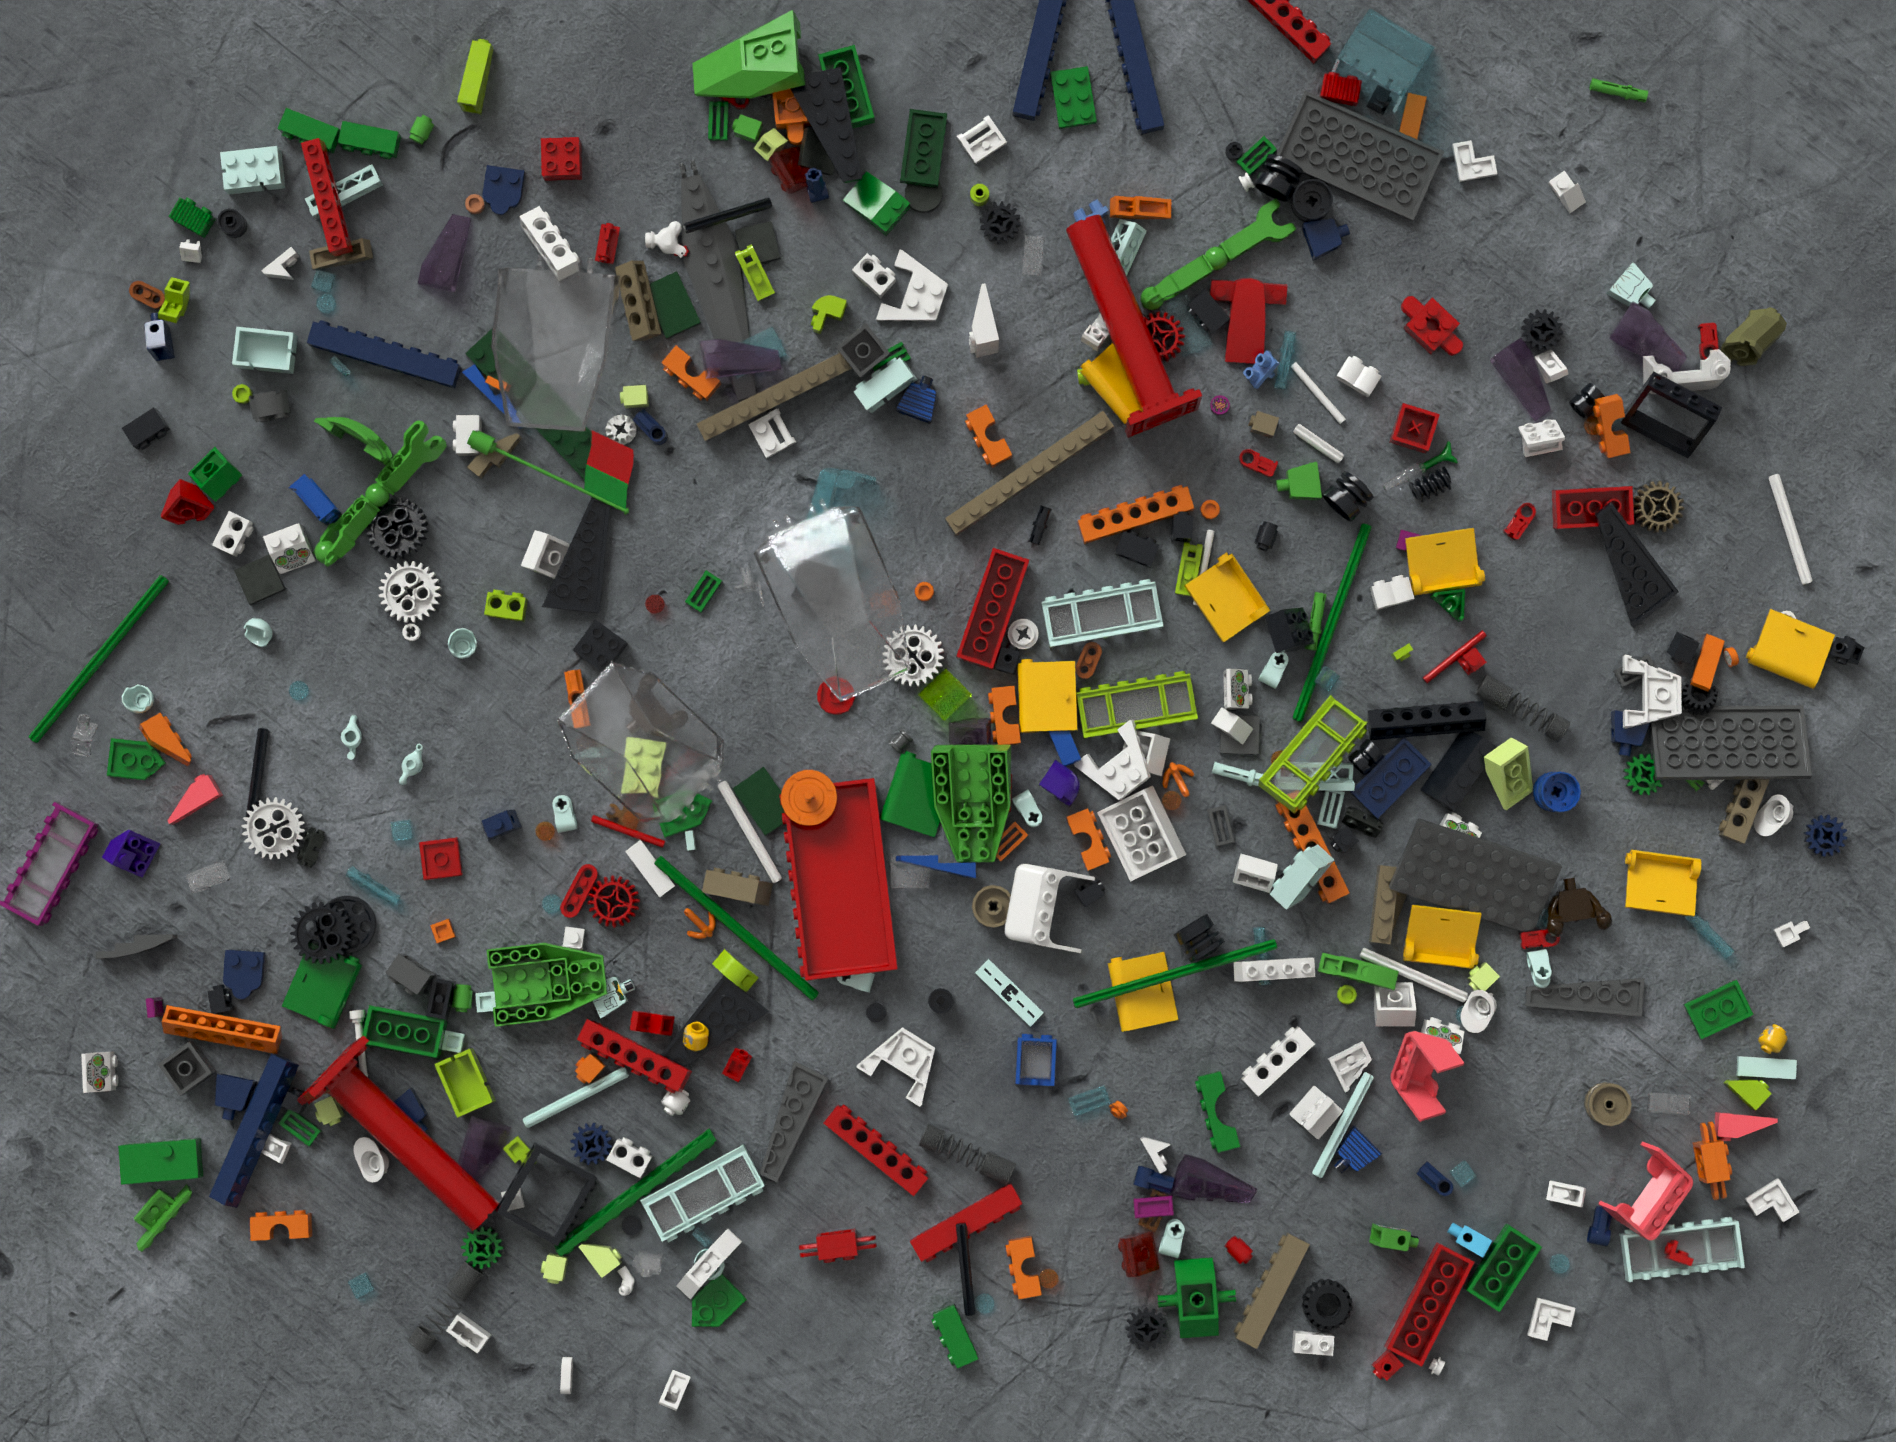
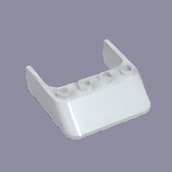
[1005,864,1095,953]

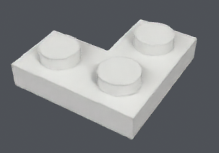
[1452,140,1497,182]
[1745,1178,1799,1222]
[1527,1297,1576,1341]

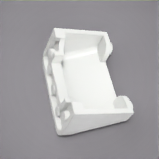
[1643,349,1730,394]

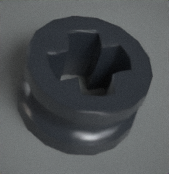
[1225,142,1243,161]

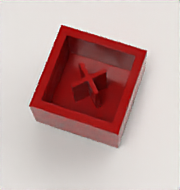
[541,137,582,181]
[1389,403,1440,454]

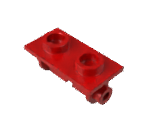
[595,223,620,264]

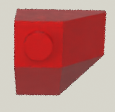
[161,479,214,525]

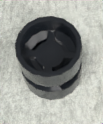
[217,208,247,238]
[1569,383,1605,419]
[1348,739,1384,775]
[928,988,953,1013]

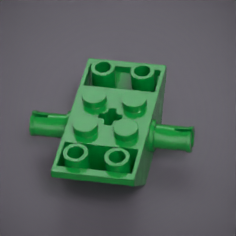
[1157,1257,1236,1338]

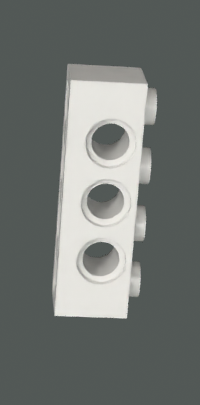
[519,206,580,281]
[1233,958,1315,982]
[1241,1027,1315,1097]

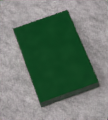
[650,271,701,339]
[732,767,785,836]

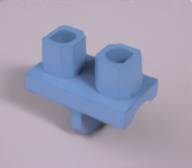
[1073,199,1108,224]
[1243,350,1279,389]

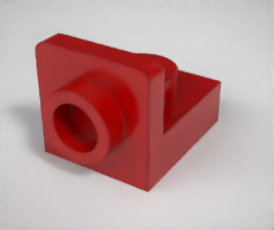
[722,1048,752,1083]
[1664,1240,1694,1266]

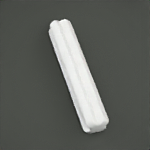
[1293,424,1344,463]

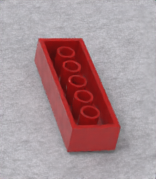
[956,548,1029,671]
[1384,1242,1474,1367]

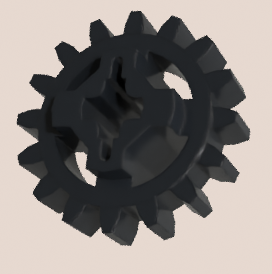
[980,201,1021,244]
[1521,309,1563,351]
[1125,1307,1168,1350]

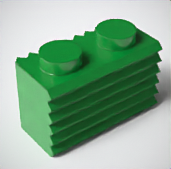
[168,197,216,238]

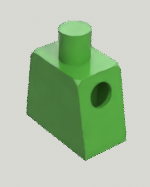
[1276,462,1322,500]

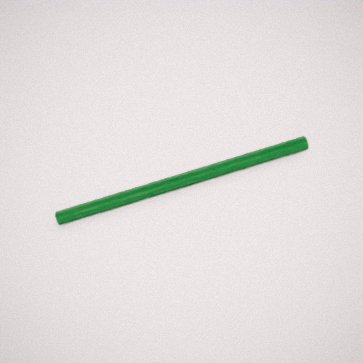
[1292,523,1372,722]
[29,575,169,743]
[654,856,819,1000]
[1073,939,1277,1008]

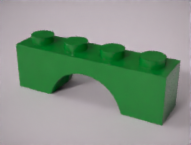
[1195,1071,1240,1153]

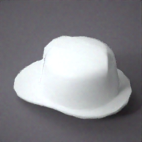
[1754,794,1794,836]
[1461,990,1497,1033]
[354,1137,389,1183]

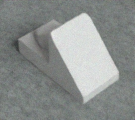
[1548,171,1586,213]
[261,247,299,280]
[1534,349,1568,383]
[562,927,585,951]
[261,1134,292,1164]
[1140,1137,1170,1173]
[1546,1181,1586,1207]
[658,1370,690,1411]

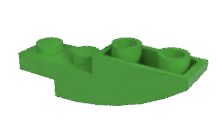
[1318,953,1399,990]

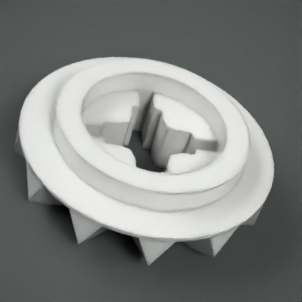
[605,414,636,445]
[1008,619,1038,650]

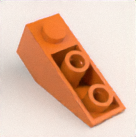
[139,713,192,766]

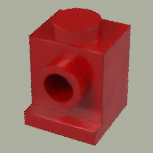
[1457,647,1487,675]
[1372,1349,1404,1381]

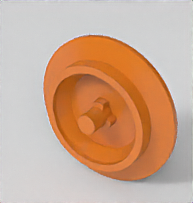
[781,770,837,826]

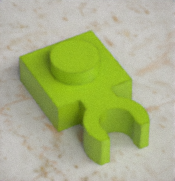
[1391,643,1413,662]
[503,1136,537,1165]

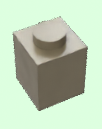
[1248,411,1279,438]

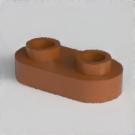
[129,281,165,309]
[1075,642,1102,679]

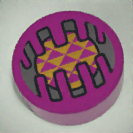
[1210,395,1230,415]

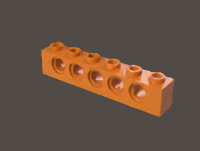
[1077,485,1194,544]
[1275,790,1350,904]
[161,1005,282,1054]

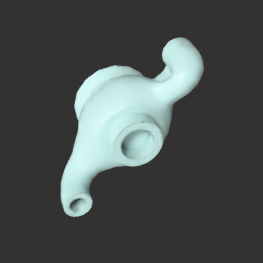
[341,715,362,760]
[399,744,423,786]

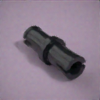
[1028,505,1052,545]

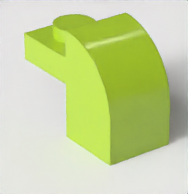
[158,277,190,323]
[811,295,847,334]
[712,949,759,992]

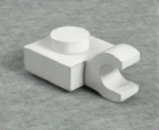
[1773,921,1810,947]

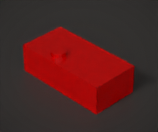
[1552,486,1634,529]

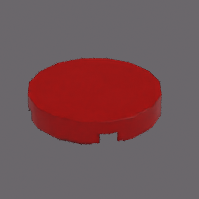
[817,677,855,715]

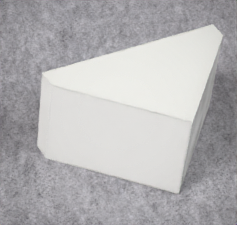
[1211,707,1253,745]

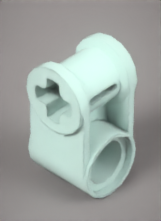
[1258,652,1288,689]
[1012,789,1042,827]
[552,795,577,833]
[1526,949,1552,988]
[837,973,875,993]
[1159,1219,1185,1258]

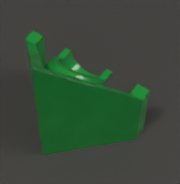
[1431,589,1465,622]

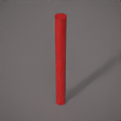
[1423,630,1487,683]
[591,815,666,848]

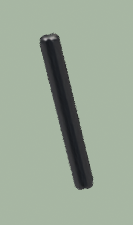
[683,198,772,233]
[246,728,269,822]
[956,1223,975,1316]

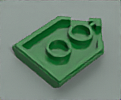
[107,738,166,780]
[652,789,713,838]
[692,1274,747,1327]

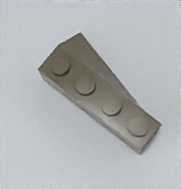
[1369,865,1407,944]

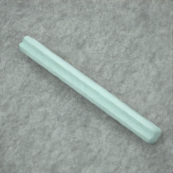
[523,1067,629,1128]
[1312,1072,1374,1178]

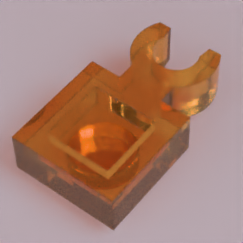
[606,804,642,830]

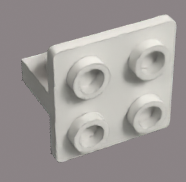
[1518,419,1565,457]
[1290,1086,1343,1139]

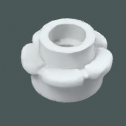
[1429,1357,1445,1376]

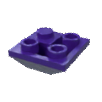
[102,829,160,878]

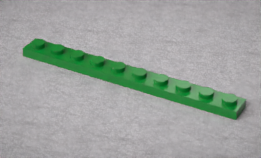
[554,1128,717,1257]

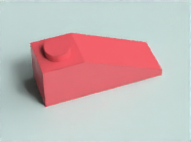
[168,774,223,825]
[1714,1112,1778,1141]

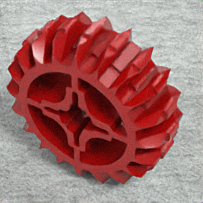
[1144,312,1185,362]
[588,876,640,928]

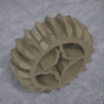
[1633,481,1685,533]

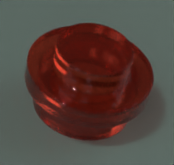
[645,595,665,614]

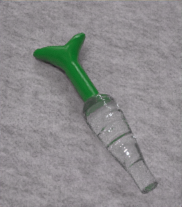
[1382,441,1458,491]

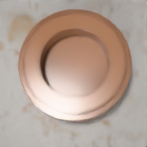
[465,194,485,214]

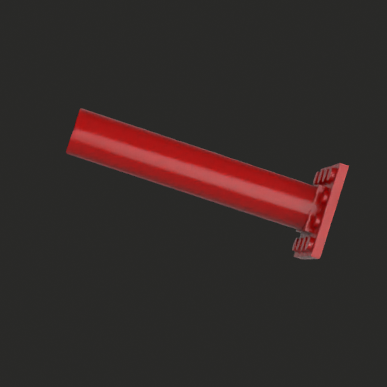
[1066,215,1202,438]
[297,1035,499,1231]

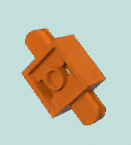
[772,89,811,145]
[1692,1121,1732,1200]

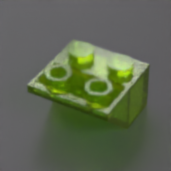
[918,668,972,722]

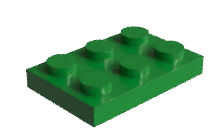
[1050,66,1097,129]
[1683,980,1754,1040]

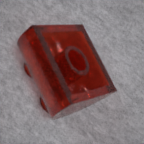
[768,146,809,194]
[1118,1231,1160,1277]

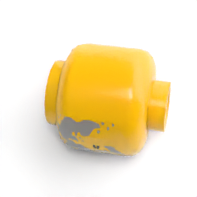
[683,1022,709,1051]
[1758,1024,1788,1054]

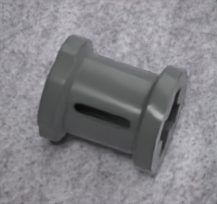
[888,729,913,754]

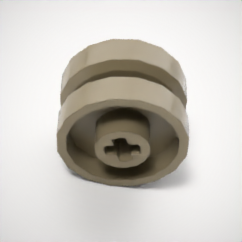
[972,885,1011,928]
[1584,1082,1632,1126]

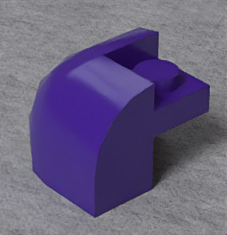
[1039,760,1080,807]

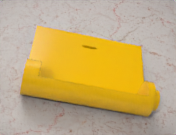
[1080,343,1141,424]
[1405,528,1485,596]
[1184,552,1271,642]
[1746,609,1835,689]
[1017,659,1077,733]
[1625,850,1701,917]
[1403,905,1481,969]
[1107,952,1178,1032]

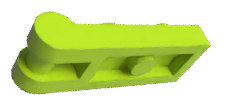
[735,244,775,301]
[1175,541,1203,597]

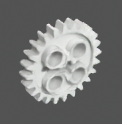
[379,561,442,623]
[882,625,944,687]
[241,797,305,860]

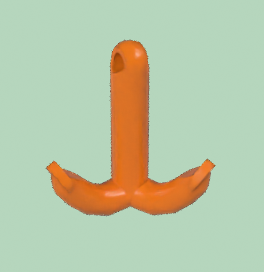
[1163,762,1194,797]
[684,908,716,939]

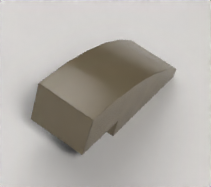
[309,238,373,270]
[467,433,522,479]

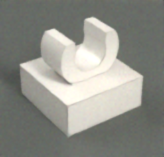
[179,239,202,263]
[501,1188,525,1211]

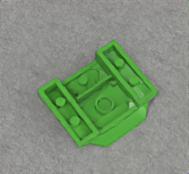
[314,417,394,466]

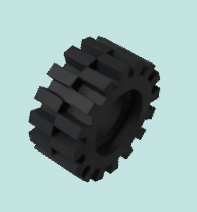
[1681,679,1718,715]

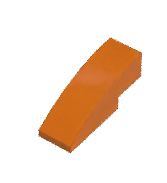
[1110,196,1171,219]

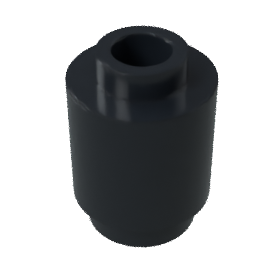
[1254,521,1278,551]

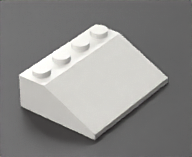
[969,283,999,358]
[1097,786,1186,882]

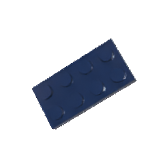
[1350,738,1432,819]

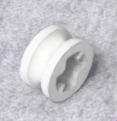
[1239,172,1255,192]
[402,623,421,641]

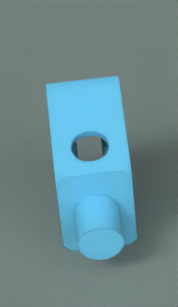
[1447,1223,1492,1258]

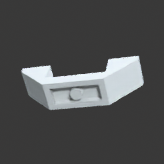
[1081,314,1109,351]
[677,1229,742,1299]

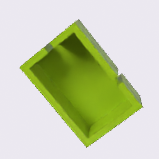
[434,1048,496,1118]

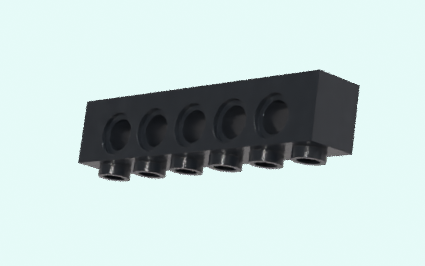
[1367,701,1486,740]

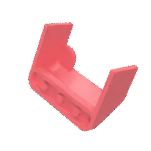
[1391,1031,1464,1122]
[1599,1141,1693,1240]

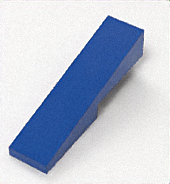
[462,364,523,429]
[896,855,976,879]

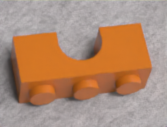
[661,345,721,401]
[1593,394,1631,458]
[965,404,1013,468]
[988,686,1021,745]
[1066,808,1111,871]
[250,1210,312,1241]
[1005,1236,1042,1299]

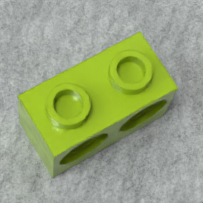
[484,589,528,622]

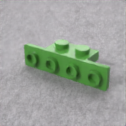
[134,1184,192,1252]

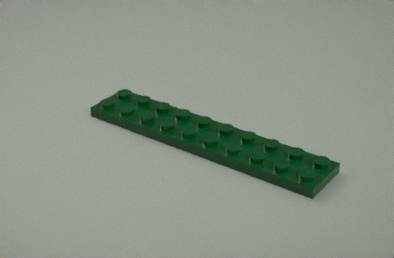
[465,328,592,480]

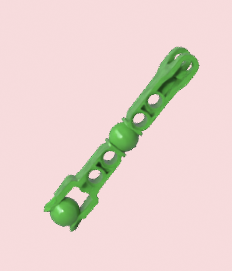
[1140,199,1296,310]
[313,421,446,567]

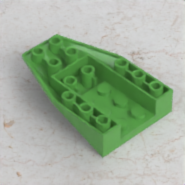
[693,10,805,98]
[931,745,1011,862]
[487,943,608,1027]

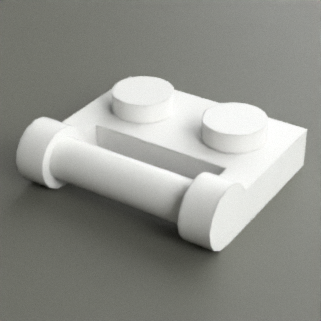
[956,116,1007,165]
[748,409,796,459]

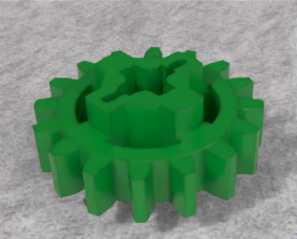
[1623,754,1663,795]
[461,1226,504,1269]

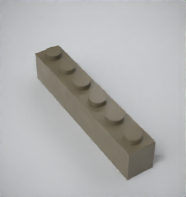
[1233,1232,1310,1349]

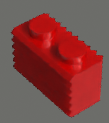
[1319,72,1362,107]

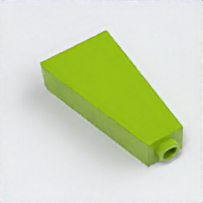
[457,39,494,114]

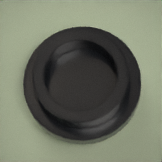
[866,1003,885,1022]

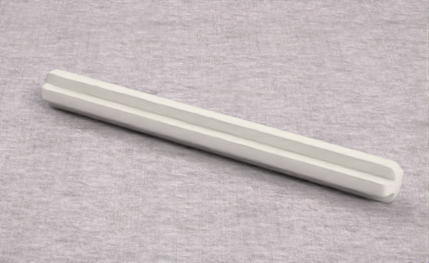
[1769,474,1812,585]
[718,781,782,883]
[1360,948,1468,1002]

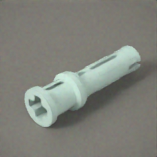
[1212,762,1263,787]

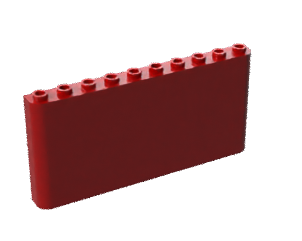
[779,778,898,981]

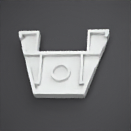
[876,250,948,321]
[1623,655,1682,729]
[1074,720,1151,800]
[857,1027,935,1107]

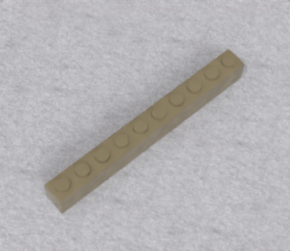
[696,353,852,441]
[945,411,1114,536]

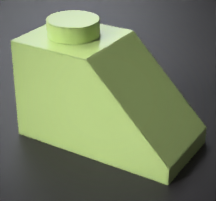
[579,1243,622,1278]

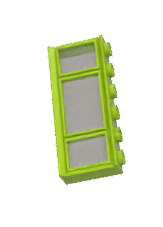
[1076,671,1198,739]
[1258,695,1367,813]

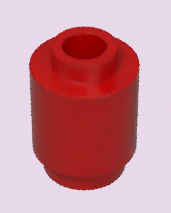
[1224,1235,1253,1264]

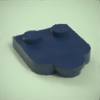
[482,165,525,215]
[223,950,265,999]

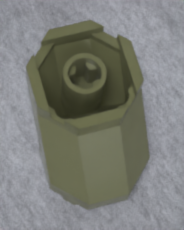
[1720,307,1787,366]

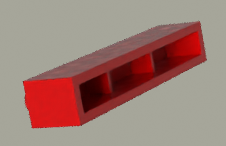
[910,1182,1022,1262]

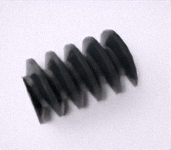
[1409,466,1452,503]

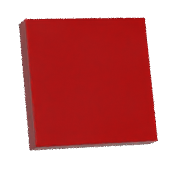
[419,837,463,880]

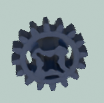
[1804,815,1847,857]
[570,1122,613,1165]

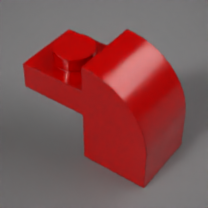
[630,1011,675,1036]

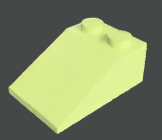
[1484,738,1533,810]

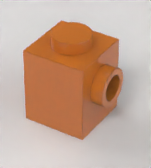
[575,1053,606,1084]

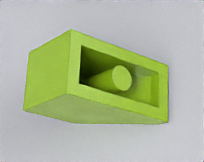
[1724,1079,1772,1110]

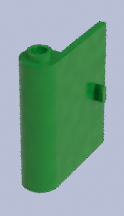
[879,751,940,837]
[282,943,362,1029]

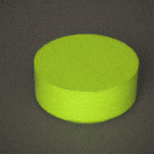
[232,384,253,404]
[1337,985,1357,1004]

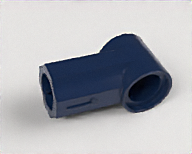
[805,168,829,203]
[633,409,668,445]
[1416,1161,1453,1196]
[1133,1166,1174,1194]
[1587,1206,1612,1247]

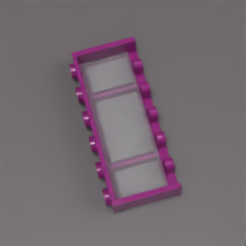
[0,802,99,926]

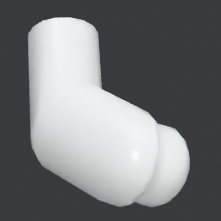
[617,1266,635,1296]

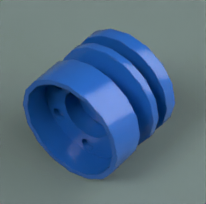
[1533,771,1581,812]

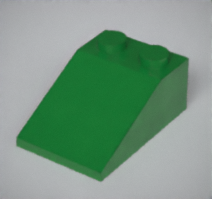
[843,171,911,237]

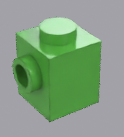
[732,114,763,144]

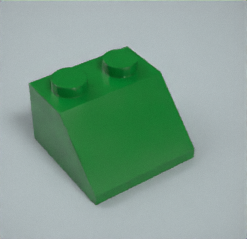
[188,447,242,502]

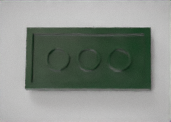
[900,109,947,188]

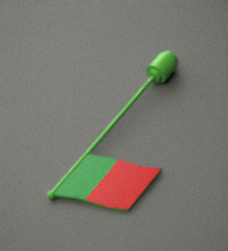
[467,430,634,515]

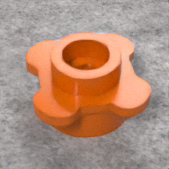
[1109,1101,1128,1119]

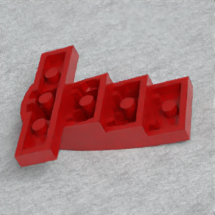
[1210,278,1288,364]

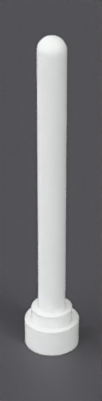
[349,1010,368,1077]

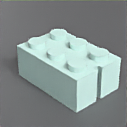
[220,146,285,195]
[232,327,298,374]
[854,358,918,413]
[1270,844,1334,910]

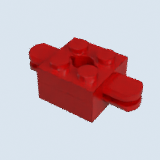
[1401,296,1463,356]
[799,1229,877,1263]

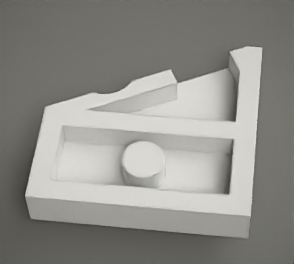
[1328,1041,1372,1093]

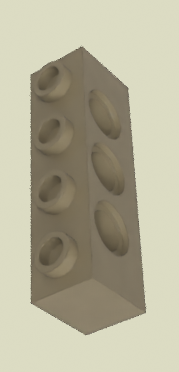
[615,260,661,341]
[1718,779,1770,844]

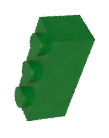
[277,108,340,154]
[338,121,401,160]
[931,1304,979,1369]

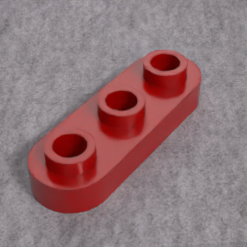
[560,864,598,918]

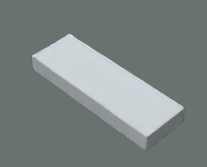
[625,840,675,897]

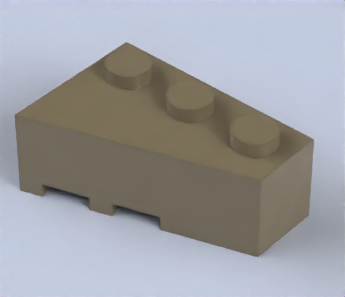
[702,867,773,906]

